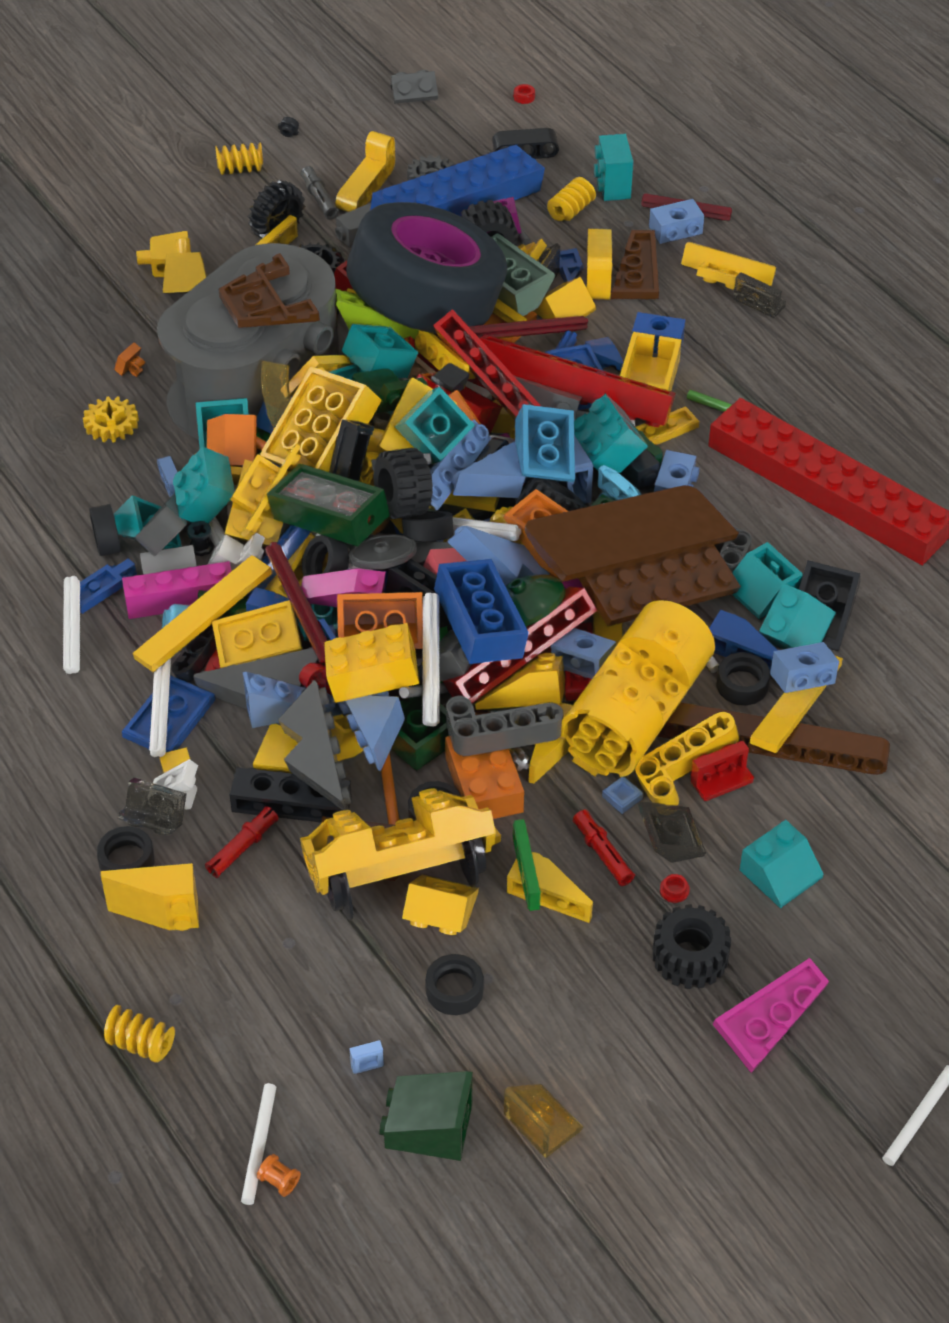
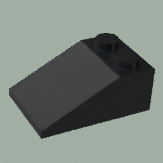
[799,560,861,651]

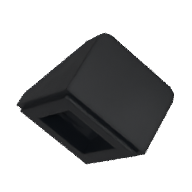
[431,363,469,392]

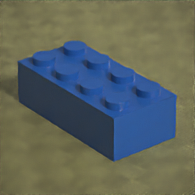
[434,559,529,664]

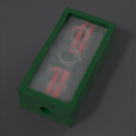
[267,464,390,546]

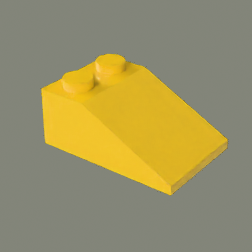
[225,460,290,547]
[475,653,565,710]
[101,863,199,931]

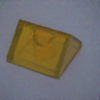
[504,1084,583,1158]

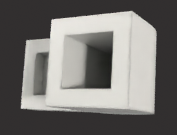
[207,533,265,571]

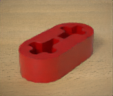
[299,662,332,695]

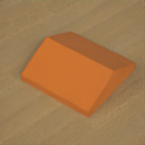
[207,414,257,467]

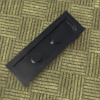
[329,419,375,481]

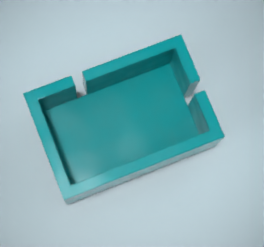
[574,393,648,473]

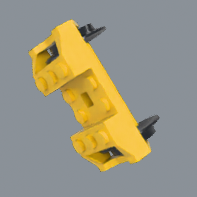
[300,788,496,920]

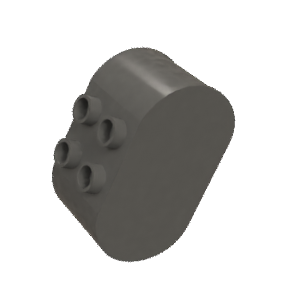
[157,243,339,440]

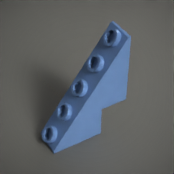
[428,419,491,510]
[452,441,529,498]
[447,526,550,586]
[243,672,343,728]
[338,691,405,771]

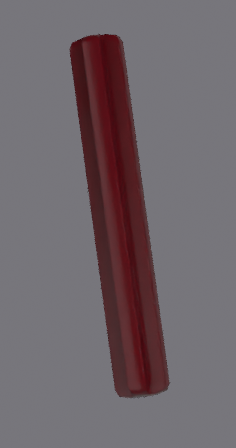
[641,193,732,221]

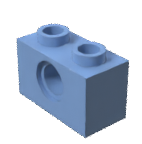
[649,199,704,244]
[654,450,699,492]
[551,628,616,679]
[770,642,839,693]

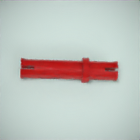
[205,806,279,878]
[572,809,635,886]

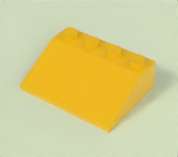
[260,366,382,472]

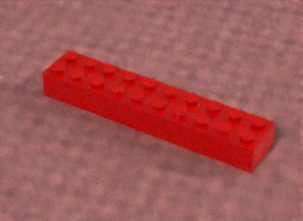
[708,397,949,566]

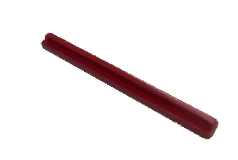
[468,316,589,339]
[265,542,328,666]

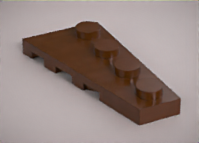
[611,230,659,300]

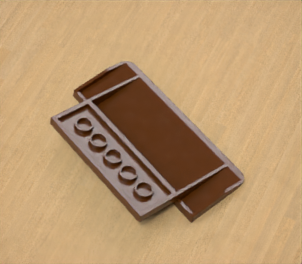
[525,485,741,627]

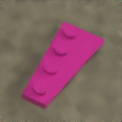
[713,958,829,1073]

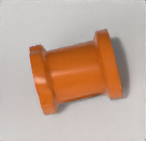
[257,1154,301,1197]

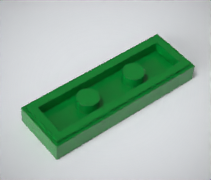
[512,819,540,911]

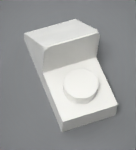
[147,759,198,810]

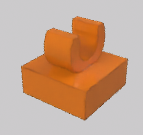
[114,342,145,377]

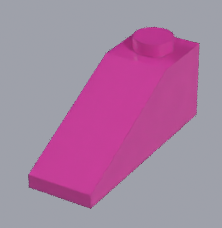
[301,568,385,607]

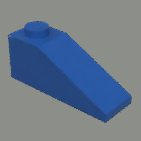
[709,610,778,675]

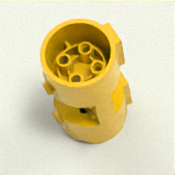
[560,600,715,777]

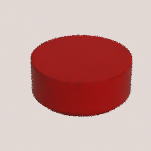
[513,84,535,104]

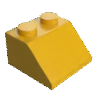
[402,874,479,935]

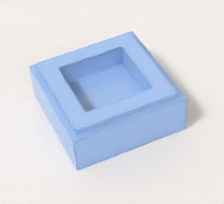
[349,1040,384,1074]

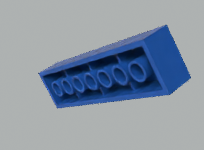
[370,145,545,216]

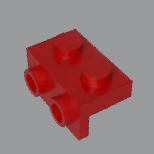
[690,741,754,801]

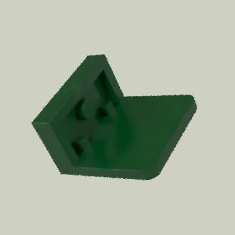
[351,368,428,413]

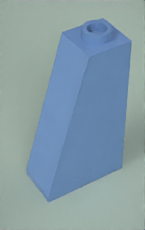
[556,435,593,504]

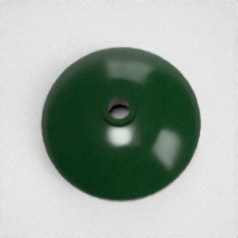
[505,574,565,626]

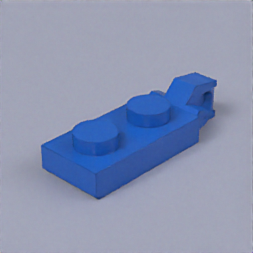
[80,558,137,614]

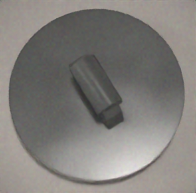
[349,534,417,571]

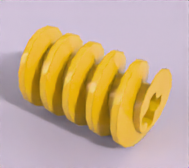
[215,142,263,175]
[547,177,596,221]
[104,1005,175,1062]

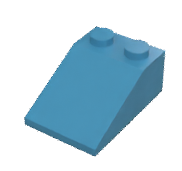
[515,404,575,482]

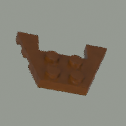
[218,253,320,328]

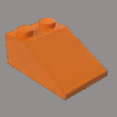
[503,489,568,579]

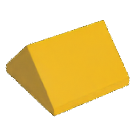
[533,277,596,319]

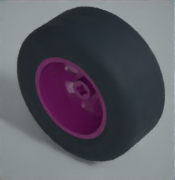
[346,202,507,334]

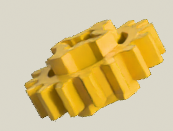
[83,396,139,443]

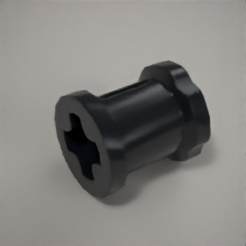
[187,521,213,556]

